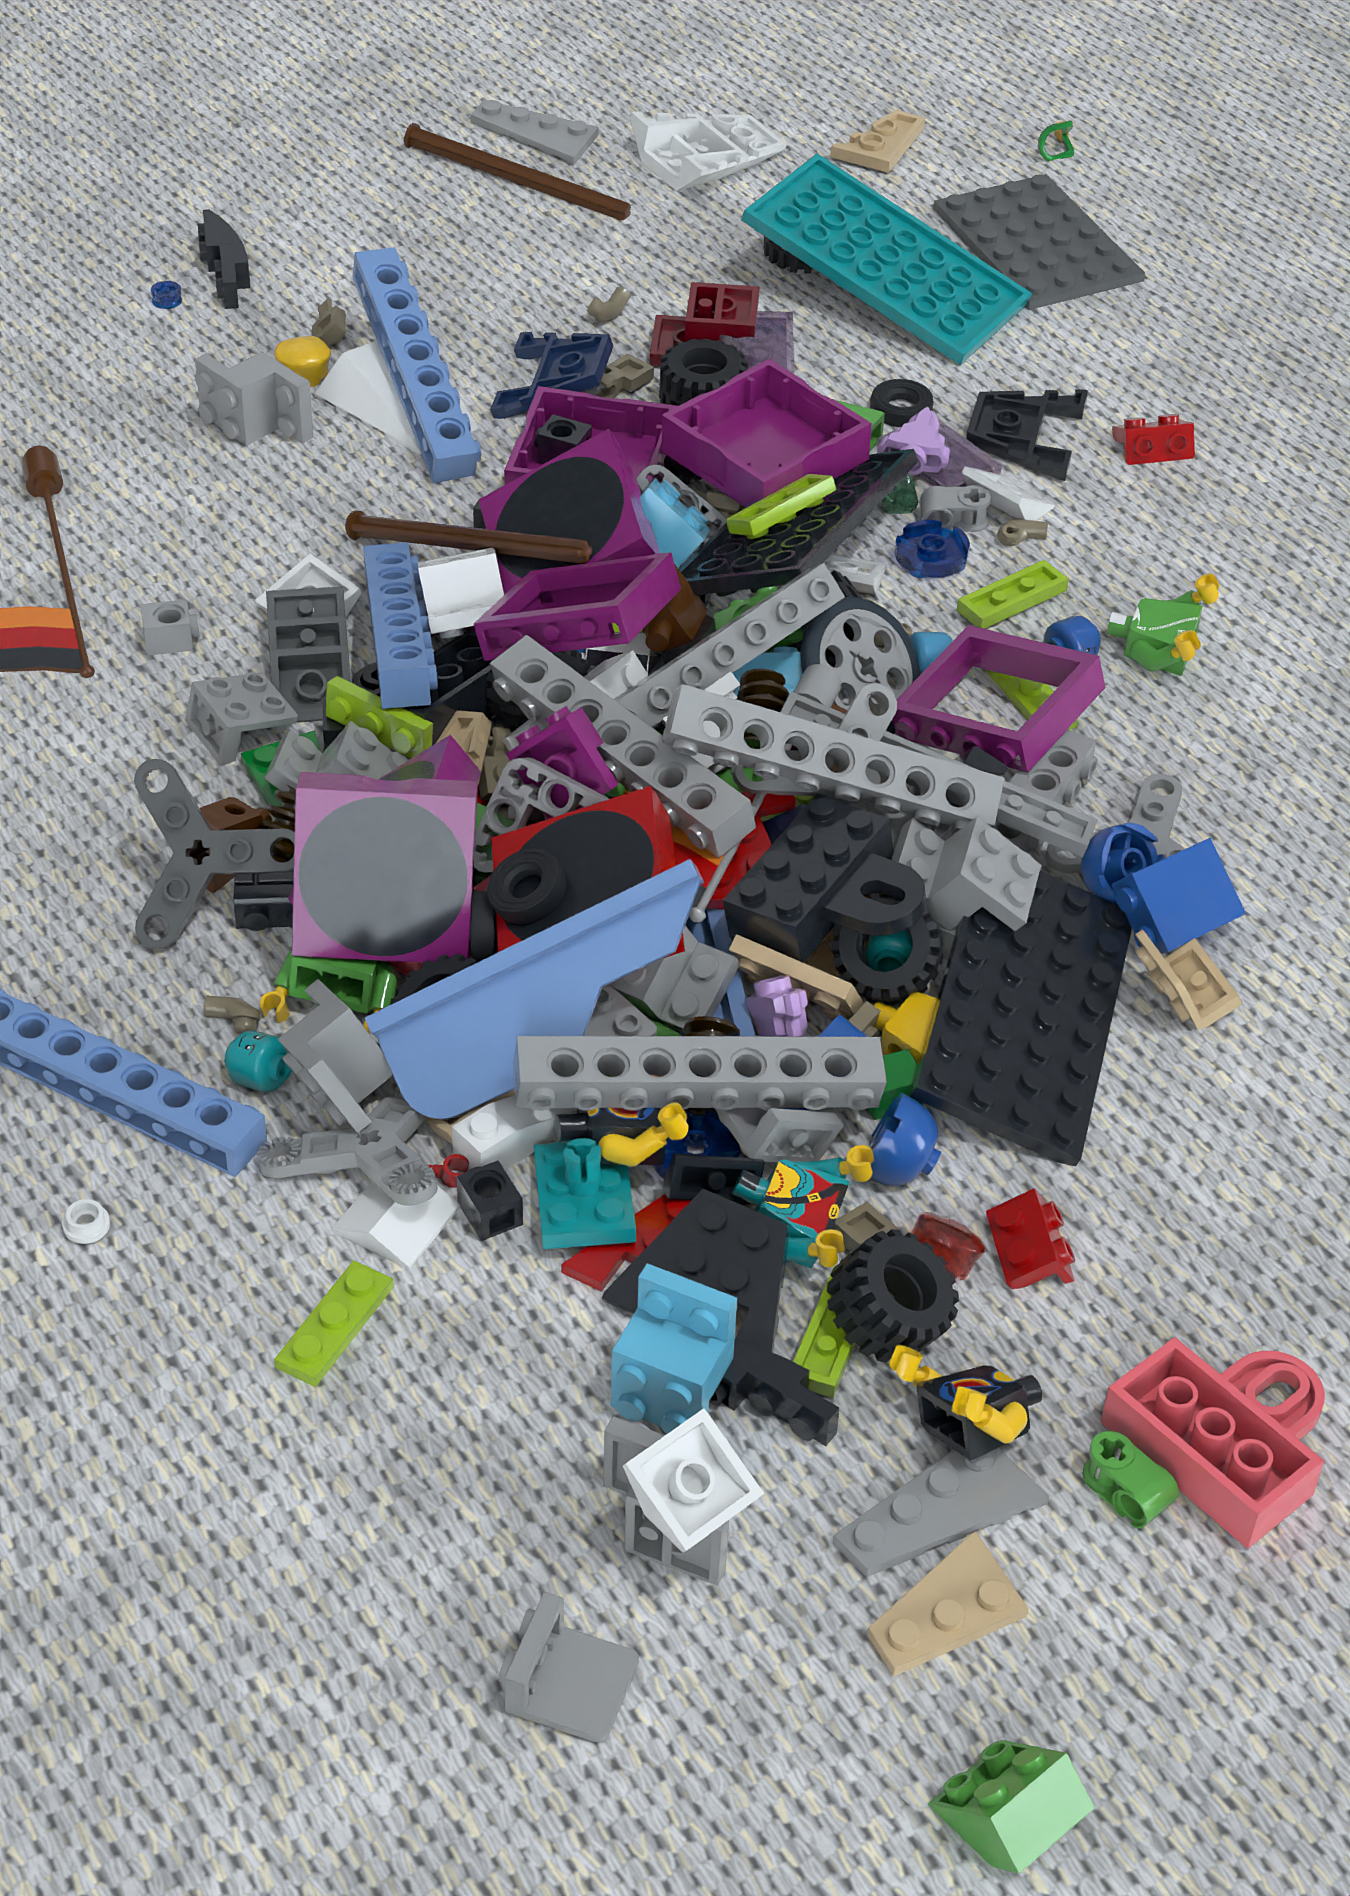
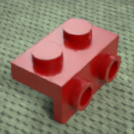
[1112,414,1195,465]
[985,1188,1075,1289]

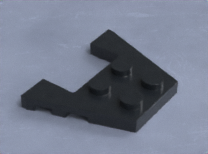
[965,389,1088,481]
[602,1189,790,1352]

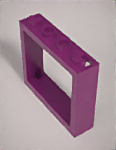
[473,552,681,661]
[893,625,1106,773]

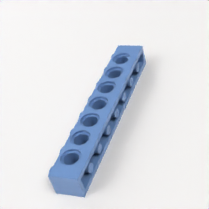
[352,247,481,483]
[363,542,438,709]
[0,988,267,1177]

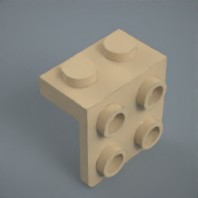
[1135,930,1243,1030]

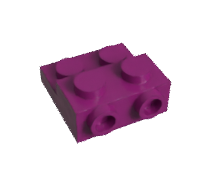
[506,706,619,819]

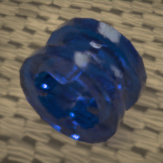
[151,281,182,309]

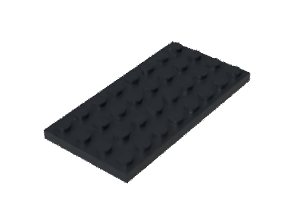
[679,449,918,597]
[910,870,1132,1167]

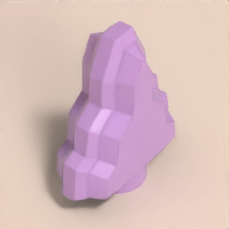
[877,407,950,475]
[745,975,808,1037]

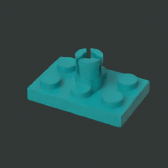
[534,1138,636,1249]

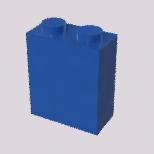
[1111,838,1246,954]

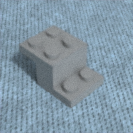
[195,351,313,446]
[264,721,408,791]
[892,817,1041,931]
[610,926,740,1032]
[278,979,393,1133]
[603,1416,729,1586]

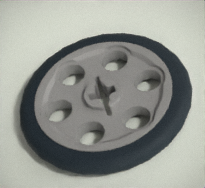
[801,596,920,734]

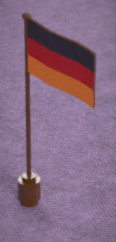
[0,445,95,678]

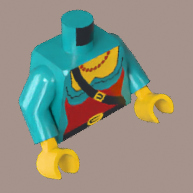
[732,1145,874,1268]

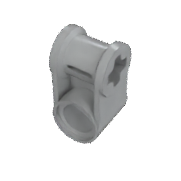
[920,485,991,532]

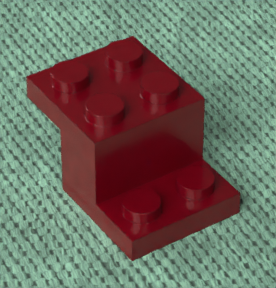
[649,282,760,366]

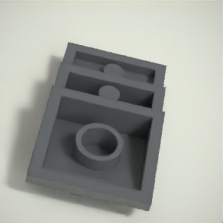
[266,586,351,722]

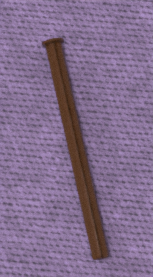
[404,123,631,220]
[345,510,592,563]

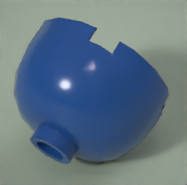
[1080,823,1164,904]
[870,1093,941,1186]

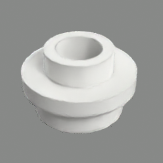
[62,1199,110,1244]

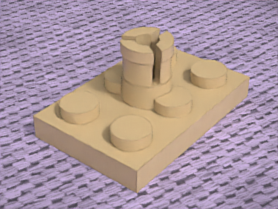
[729,934,864,1019]

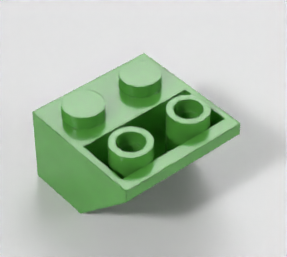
[928,1740,1095,1874]

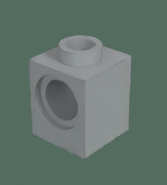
[140,599,199,656]

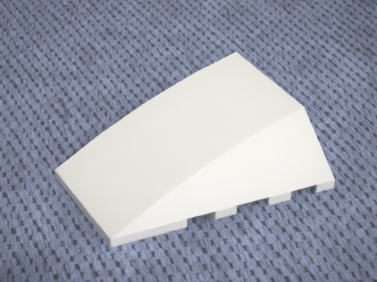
[630,112,786,191]
[314,340,480,455]

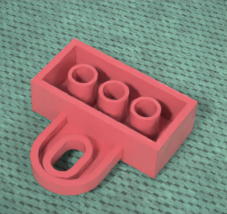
[1101,1337,1325,1549]

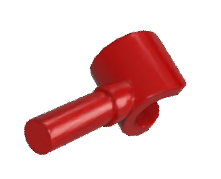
[427,1154,469,1188]

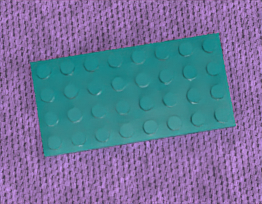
[741,153,1033,365]

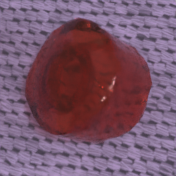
[911,1212,986,1281]

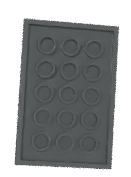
[933,174,1145,310]

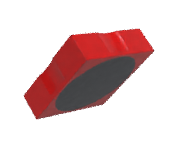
[491,786,685,958]

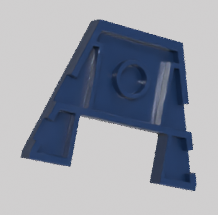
[490,332,614,419]

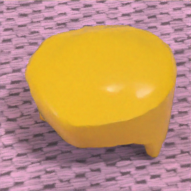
[274,336,331,387]

